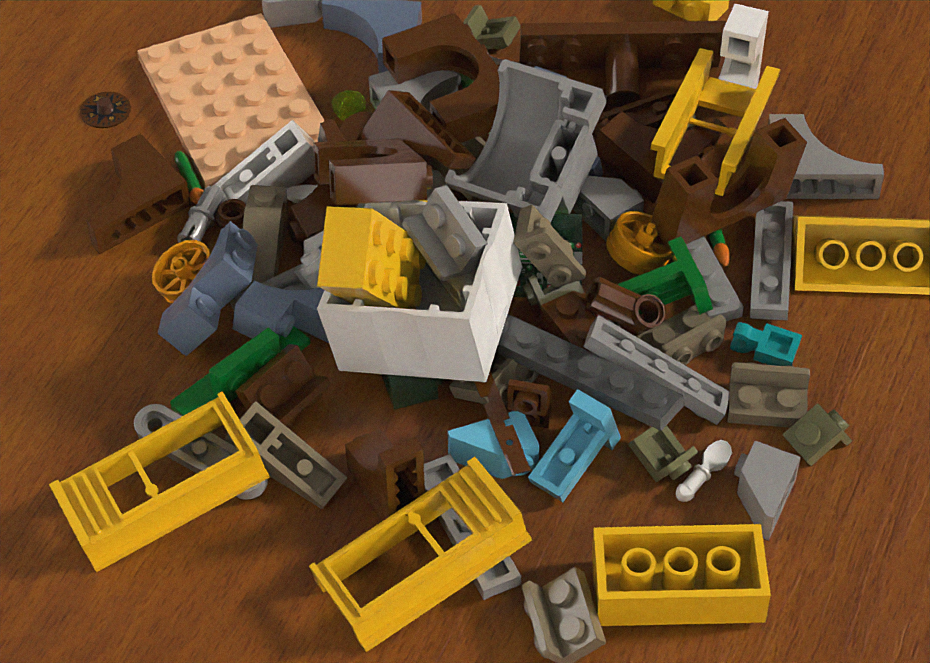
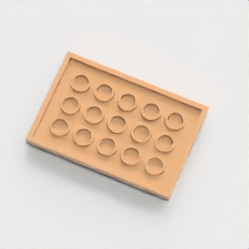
[137,13,324,189]

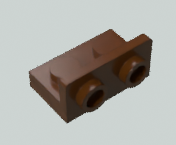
[235,344,331,428]

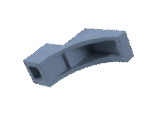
[158,221,258,356]
[232,281,329,343]

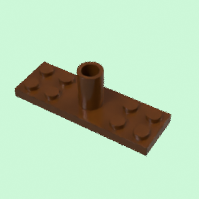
[519,21,726,107]

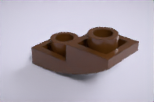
[507,379,552,428]

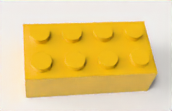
[317,206,426,309]
[592,524,771,626]

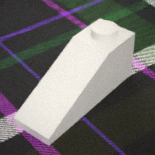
[214,120,315,204]

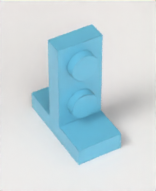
[528,389,621,502]

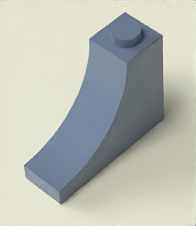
[322,0,422,73]

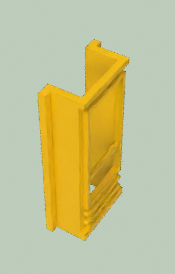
[650,48,780,196]
[49,391,270,572]
[309,456,532,652]

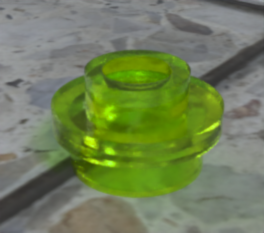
[332,90,366,121]

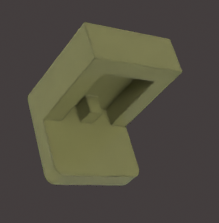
[463,5,520,50]
[522,272,584,309]
[782,403,852,466]
[628,425,698,482]

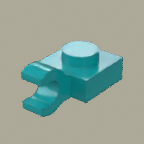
[730,322,802,366]

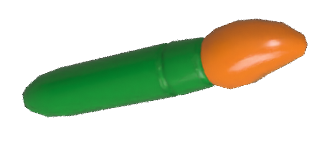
[174,150,204,205]
[708,229,730,267]

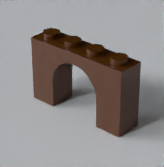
[382,13,500,143]
[651,118,807,249]
[313,138,433,205]

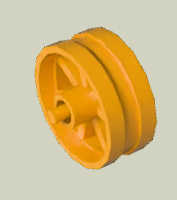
[606,211,672,275]
[152,240,211,305]

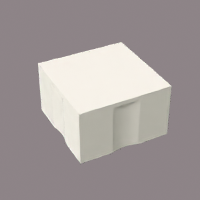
[317,200,522,382]

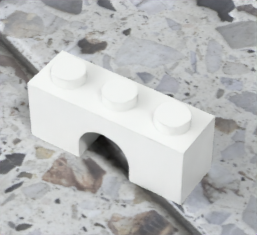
[718,3,769,89]

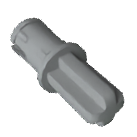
[177,185,225,243]

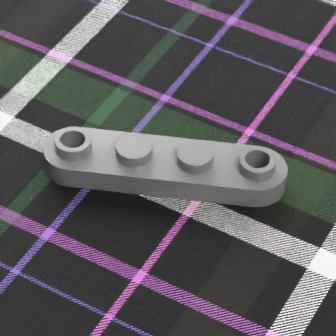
[134,404,268,500]

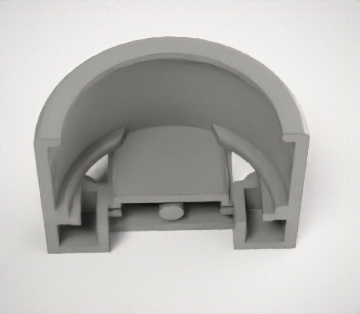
[445,59,606,223]

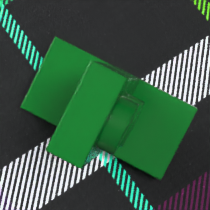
[617,236,713,315]

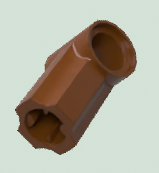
[584,277,665,335]

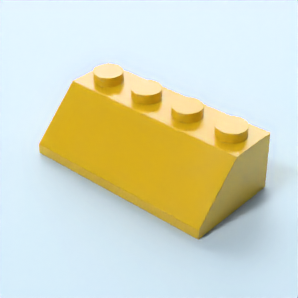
[791,215,930,295]

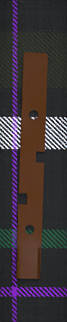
[474,372,531,476]

